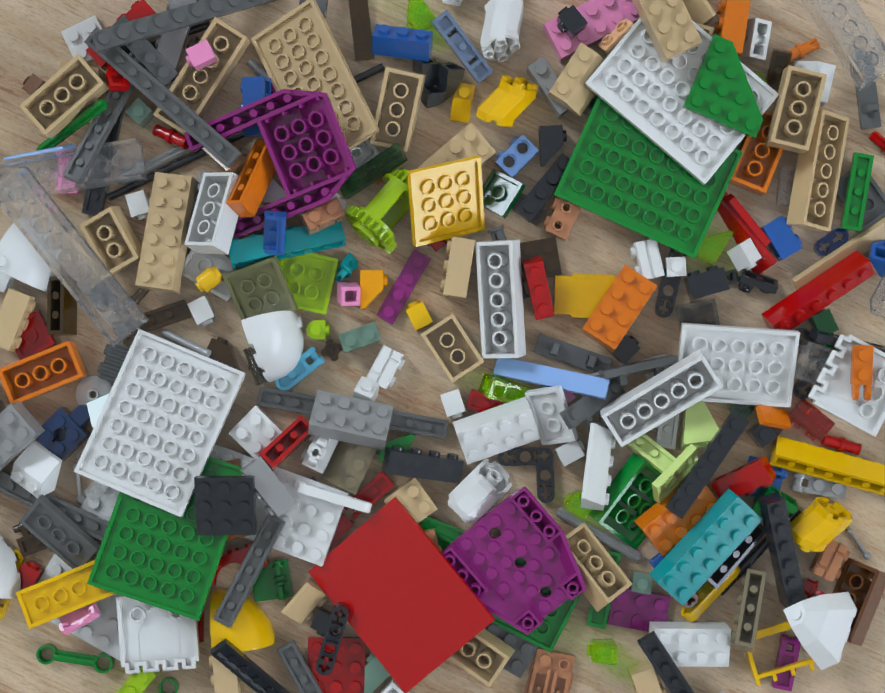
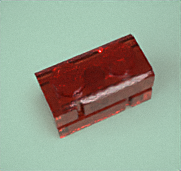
[788,399,835,441]

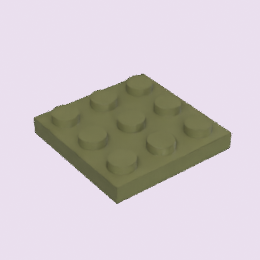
[222,255,298,320]

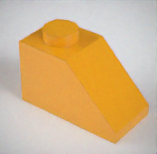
[360,270,388,309]

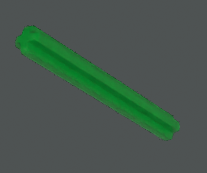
[37,99,108,151]

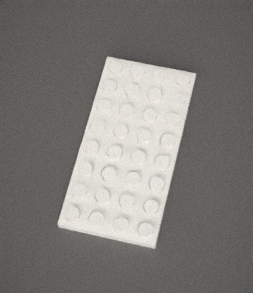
[210,444,349,567]

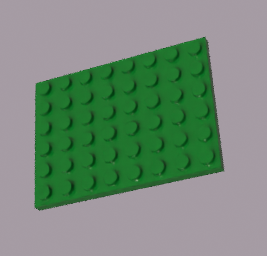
[554,96,743,259]
[87,457,243,621]

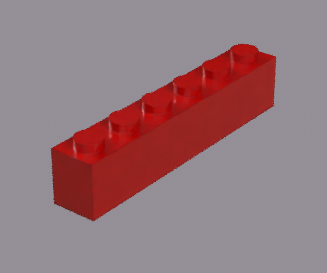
[761,250,875,330]

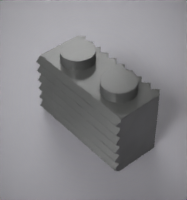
[97,341,130,383]

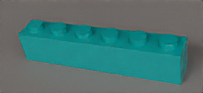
[229,221,346,270]

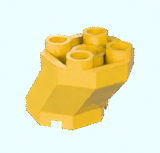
[476,75,539,127]
[790,497,853,553]

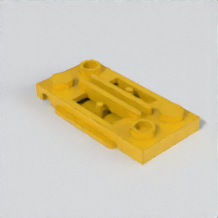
[554,273,616,318]

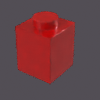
[18,561,45,589]

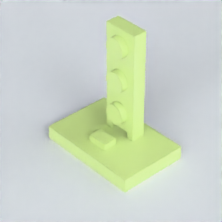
[626,434,698,504]

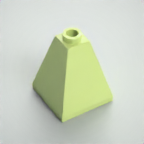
[679,401,719,451]

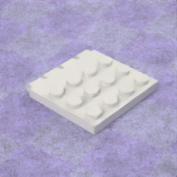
[808,334,885,437]
[116,596,200,674]

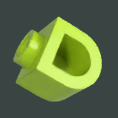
[306,320,330,340]

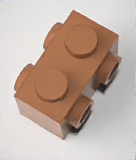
[543,198,581,242]

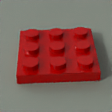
[308,637,366,693]

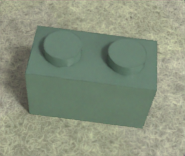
[338,322,382,353]

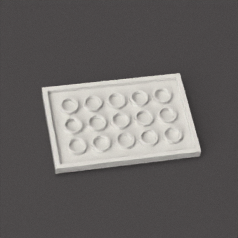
[678,323,800,408]

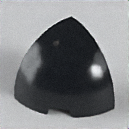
[413,58,465,108]

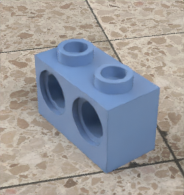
[495,134,539,178]

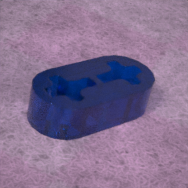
[814,228,849,256]

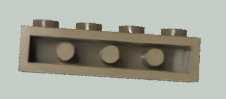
[730,568,767,653]

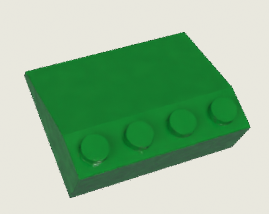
[588,453,662,550]

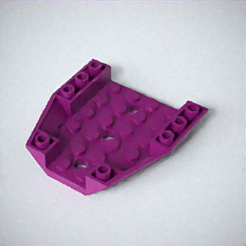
[442,486,587,635]

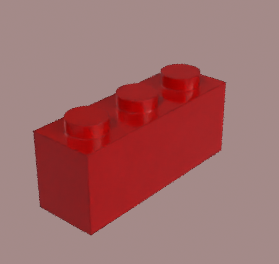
[522,256,555,320]
[258,415,311,471]
[711,455,776,498]

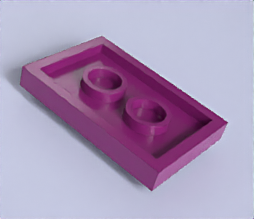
[607,588,671,632]

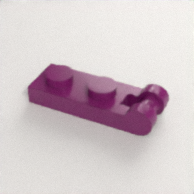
[771,634,801,691]

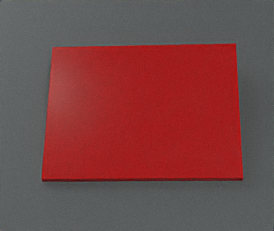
[308,497,495,693]

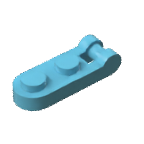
[275,346,325,391]

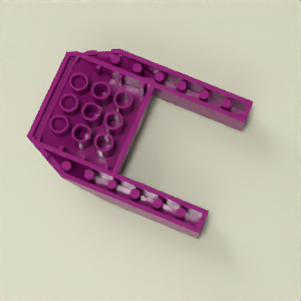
[184,89,357,238]

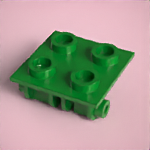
[253,559,293,602]

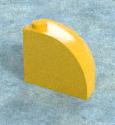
[210,588,276,652]

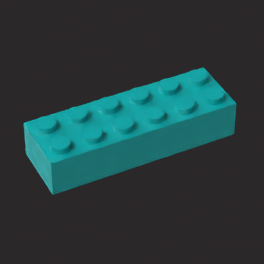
[650,488,763,605]

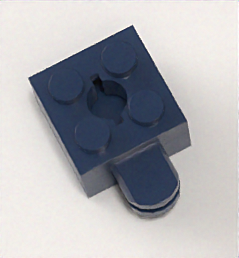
[36,405,91,462]

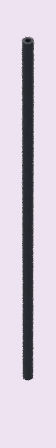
[106,63,385,201]

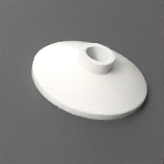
[76,375,112,405]

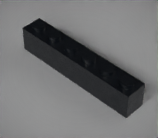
[758,492,806,608]

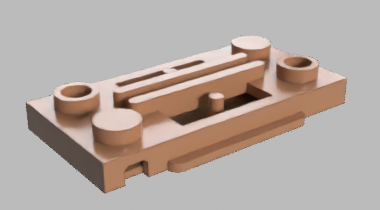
[524,647,575,693]

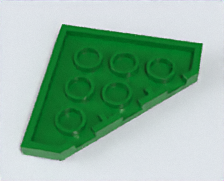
[683,34,763,139]

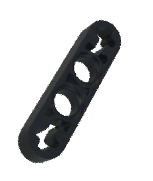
[655,248,686,318]
[316,603,349,676]

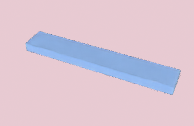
[493,358,610,400]

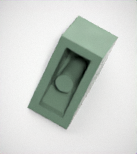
[364,653,390,693]

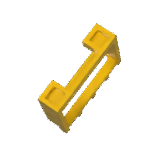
[744,621,815,687]

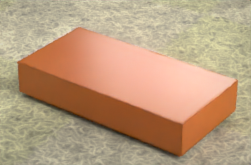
[755,404,792,430]

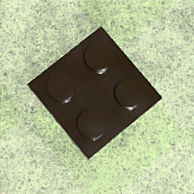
[520,237,562,281]

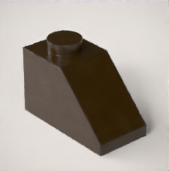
[205,336,241,371]

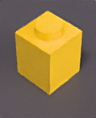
[406,300,433,331]

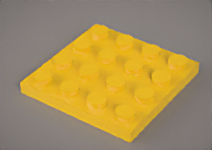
[407,155,485,247]

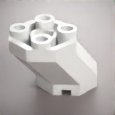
[480,0,524,62]
[447,459,512,523]

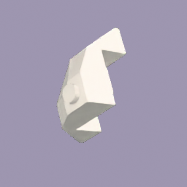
[783,592,857,670]

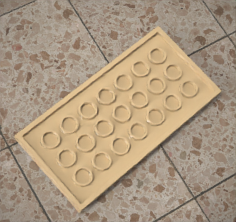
[251,0,380,150]

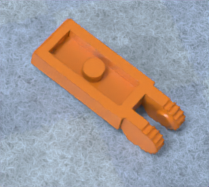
[850,345,874,401]

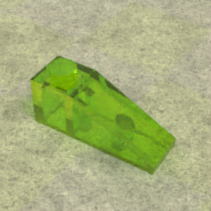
[478,373,534,403]

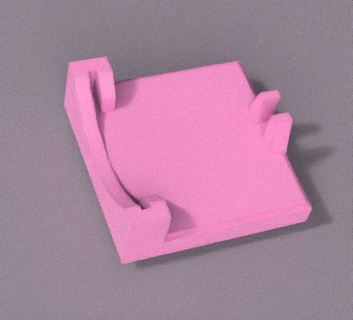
[59,602,101,635]

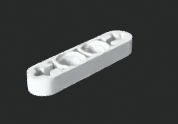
[297,482,372,513]

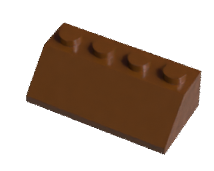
[832,558,885,646]

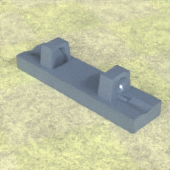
[431,10,494,84]

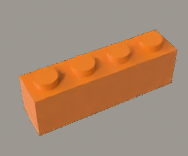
[226,140,276,217]

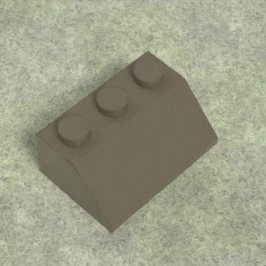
[322,441,377,495]

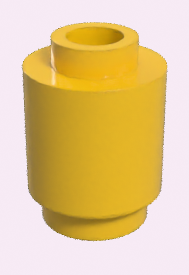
[195,265,223,293]

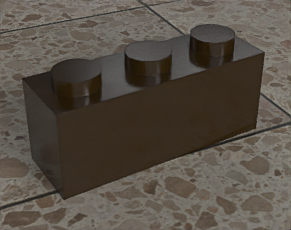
[47,276,78,336]

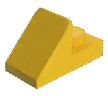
[450,83,475,124]

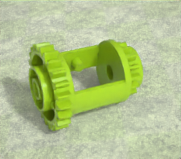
[344,168,410,254]

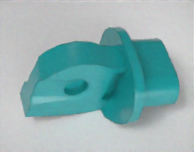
[335,253,358,282]

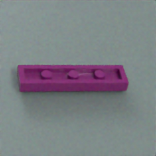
[376,249,431,325]

